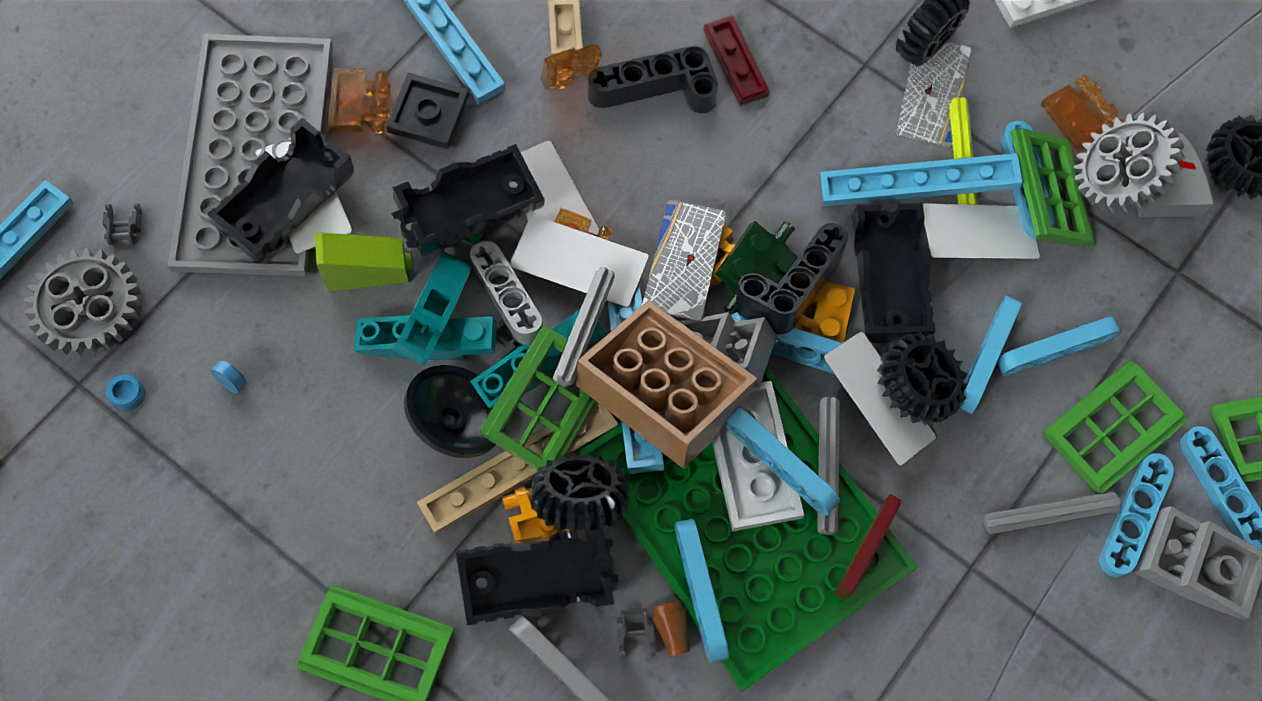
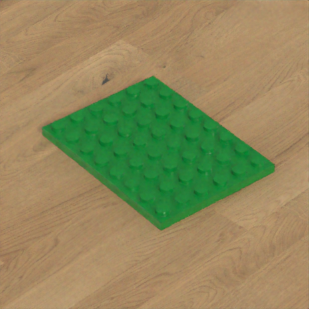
[579,366,918,692]

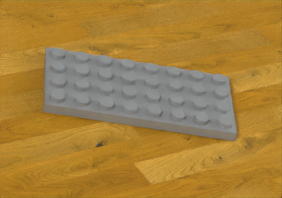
[168,34,333,277]

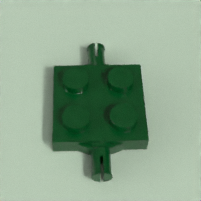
[715,221,798,316]

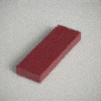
[703,15,770,106]
[834,494,902,600]

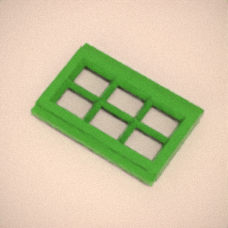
[1011,128,1095,248]
[479,325,595,471]
[1042,360,1189,494]
[1210,396,1262,483]
[296,584,455,701]

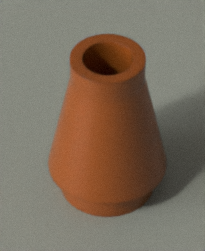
[651,600,691,657]

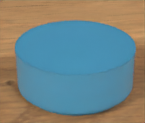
[211,361,246,394]
[106,374,145,411]

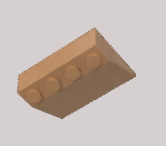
[576,300,757,469]

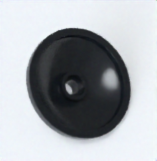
[404,365,506,458]

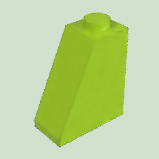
[314,232,414,292]

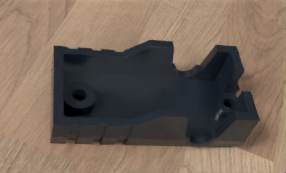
[207,117,355,264]
[391,144,545,257]
[852,203,936,343]
[456,529,619,626]

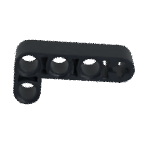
[588,46,718,114]
[735,223,848,334]

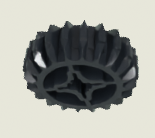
[896,0,970,66]
[1205,114,1262,200]
[876,332,968,425]
[531,453,630,535]

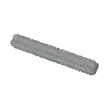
[553,267,615,388]
[817,397,840,535]
[983,492,1121,534]

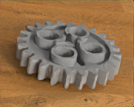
[1074,113,1185,213]
[24,248,142,357]

